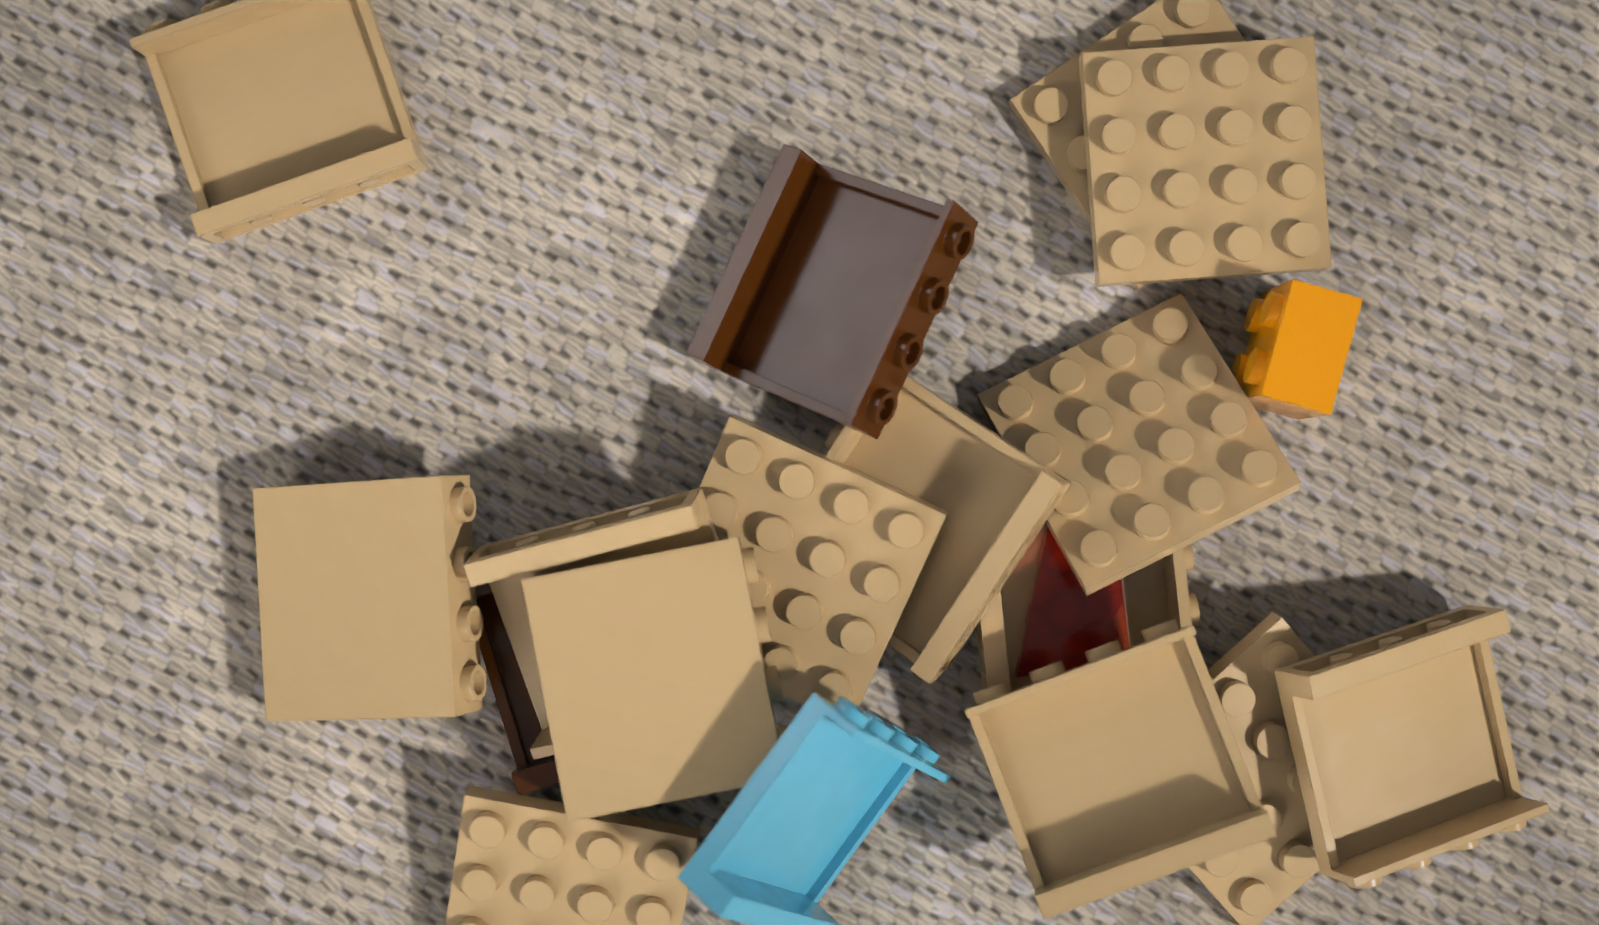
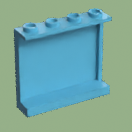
[678,693,951,925]

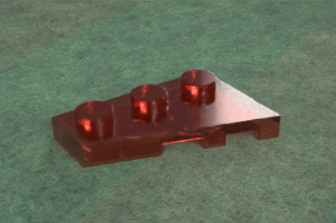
[1014,523,1130,677]

